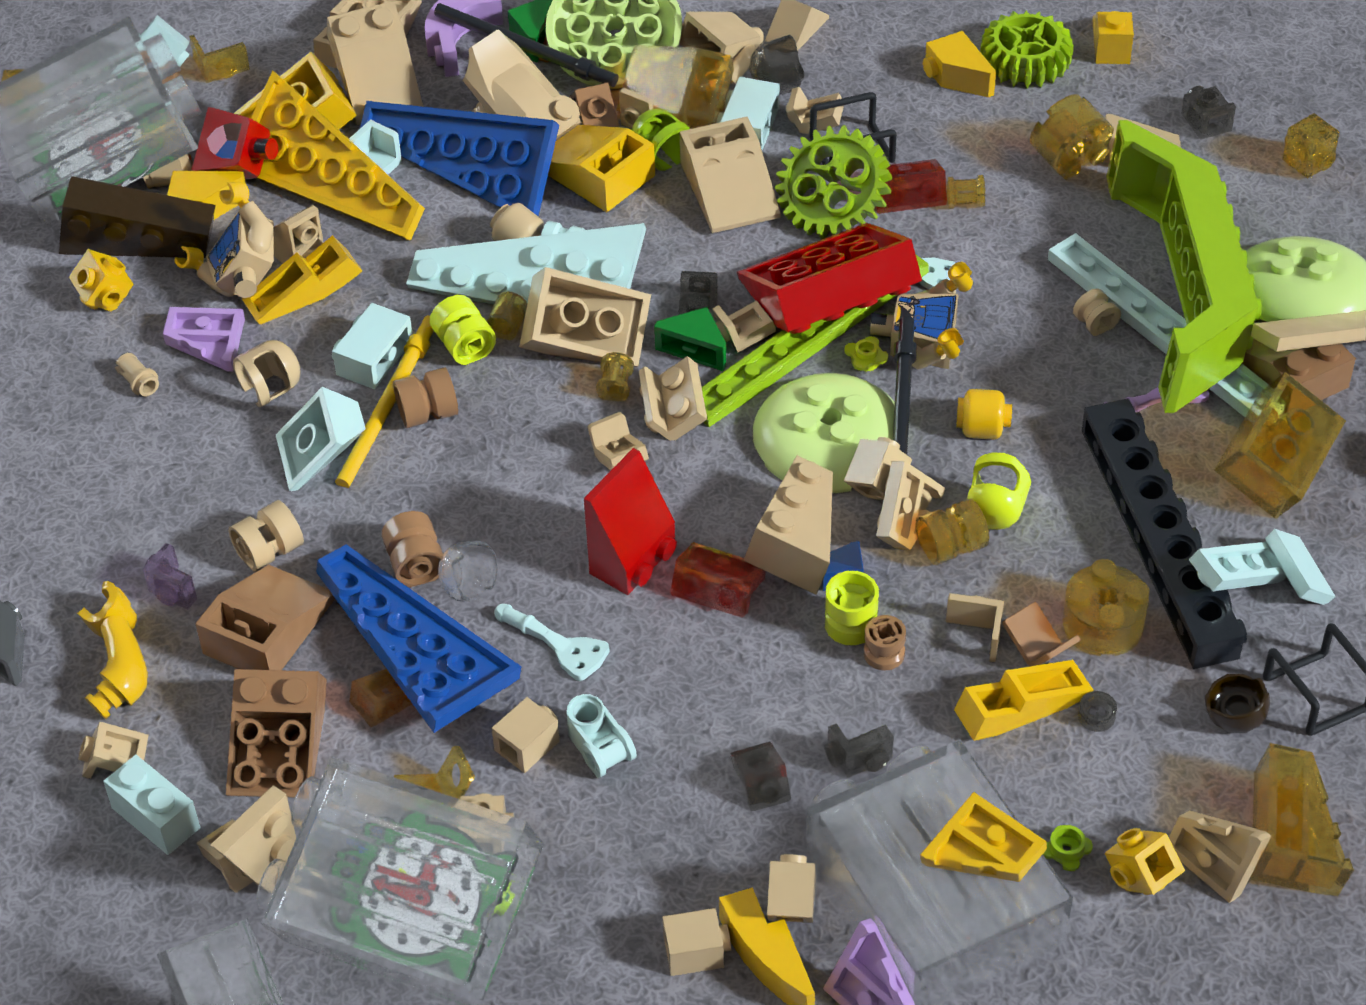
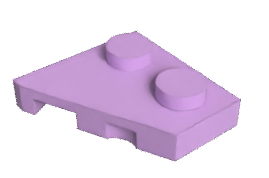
[163,307,245,372]
[823,918,915,1005]

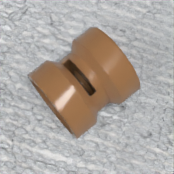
[864,615,906,671]

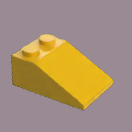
[234,52,357,129]

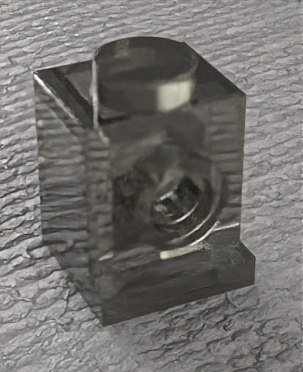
[1181,85,1236,140]

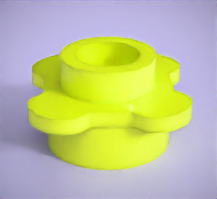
[844,336,888,371]

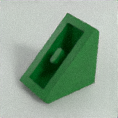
[507,0,553,62]
[654,307,726,371]

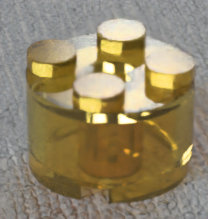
[1030,94,1114,180]
[1062,559,1149,656]

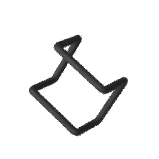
[809,92,897,165]
[1263,623,1366,736]

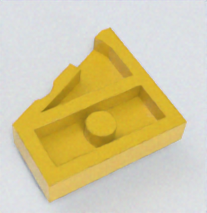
[920,792,1047,882]

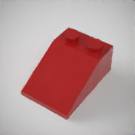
[584,448,677,595]

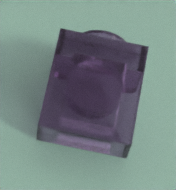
[143,543,197,610]

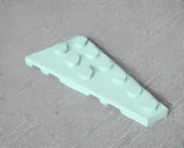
[406,223,646,311]

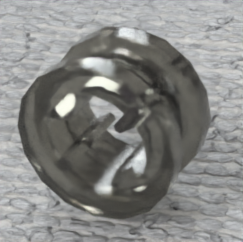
[1078,691,1117,732]

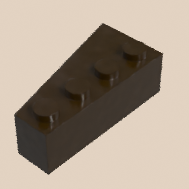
[59,176,216,258]

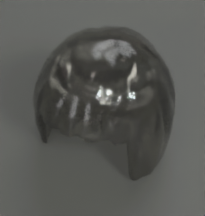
[749,35,804,95]

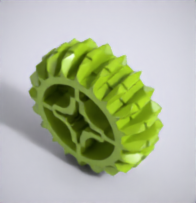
[980,10,1074,89]

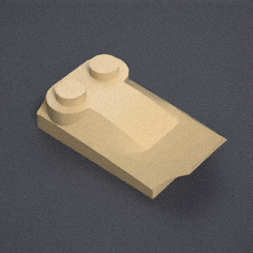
[462,30,582,141]

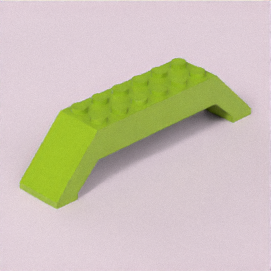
[1106,120,1262,413]

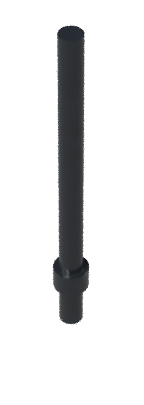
[434,3,619,87]
[893,316,917,455]

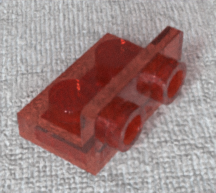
[875,159,947,214]
[670,542,766,618]

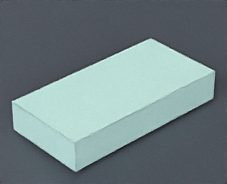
[1265,529,1336,605]

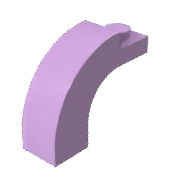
[425,0,503,77]

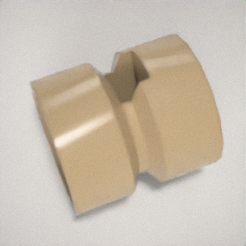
[228,500,304,572]

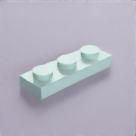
[1189,542,1287,591]

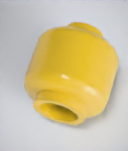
[956,389,1012,440]

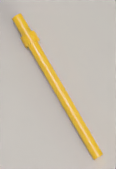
[335,315,434,488]

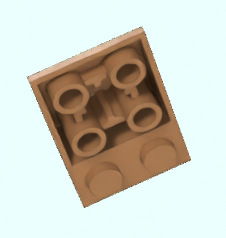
[196,565,335,670]
[226,669,327,798]

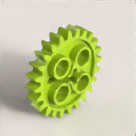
[775,125,892,239]

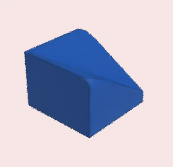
[822,541,864,591]

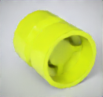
[430,295,496,365]
[825,571,879,645]

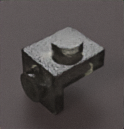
[824,723,894,778]

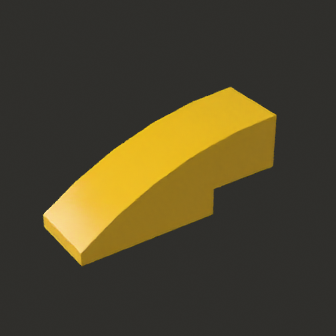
[242,235,362,325]
[954,660,1094,741]
[719,887,815,1005]

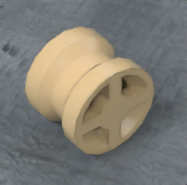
[1073,288,1121,336]

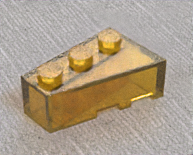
[1251,743,1354,896]

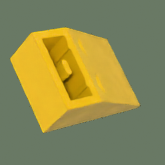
[548,125,655,213]

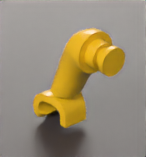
[77,581,148,719]

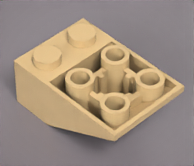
[679,116,781,233]

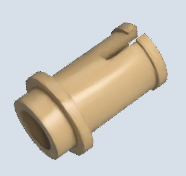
[115,353,159,396]

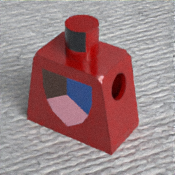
[191,107,279,179]

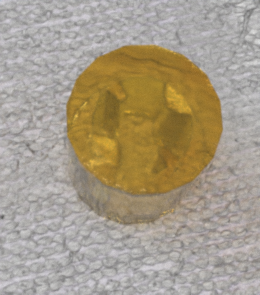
[486,291,527,340]

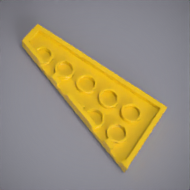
[251,70,425,240]

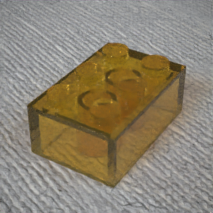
[1214,372,1346,519]

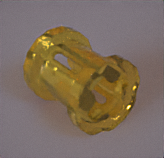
[946,175,985,209]
[596,352,634,401]

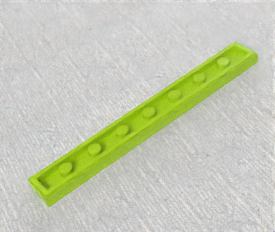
[702,255,929,427]

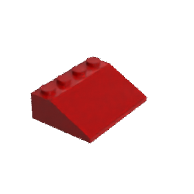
[737,223,922,334]

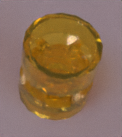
[915,498,989,565]

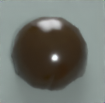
[1205,674,1270,733]

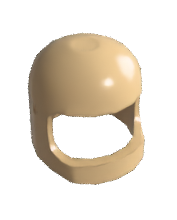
[233,340,300,407]

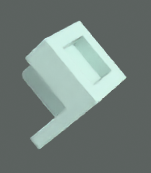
[349,120,402,174]

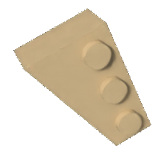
[744,455,833,595]

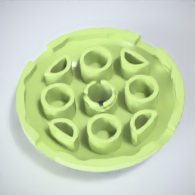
[546,0,682,89]
[1246,236,1366,322]
[753,373,895,493]

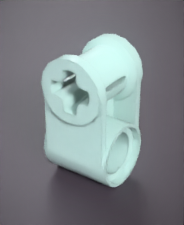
[567,694,637,778]

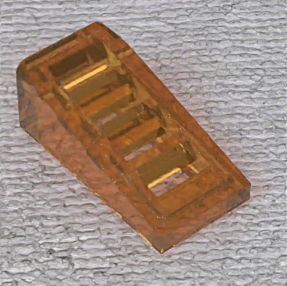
[349,669,412,727]

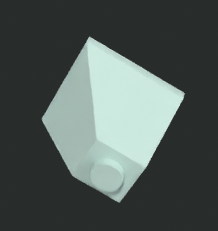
[276,387,365,491]

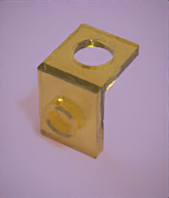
[189,35,250,83]
[391,746,475,813]

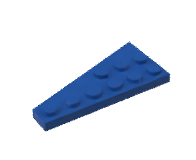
[360,101,559,217]
[316,544,522,733]

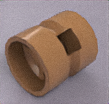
[393,367,459,428]
[382,511,446,587]

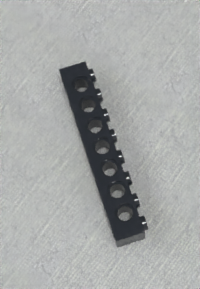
[1082,398,1247,669]

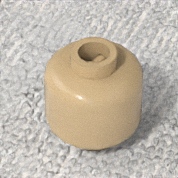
[490,203,544,241]

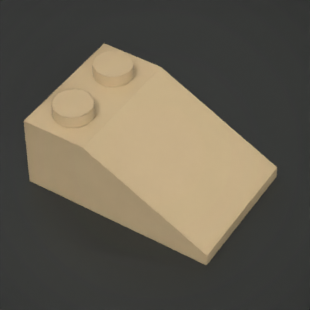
[327,1,423,125]
[519,267,651,367]

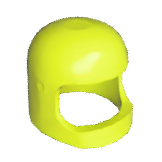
[966,452,1031,530]

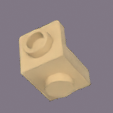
[786,87,844,134]
[712,300,776,353]
[588,412,649,470]

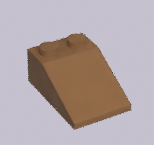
[1242,321,1356,416]

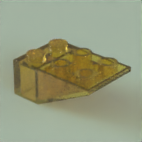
[616,45,734,129]

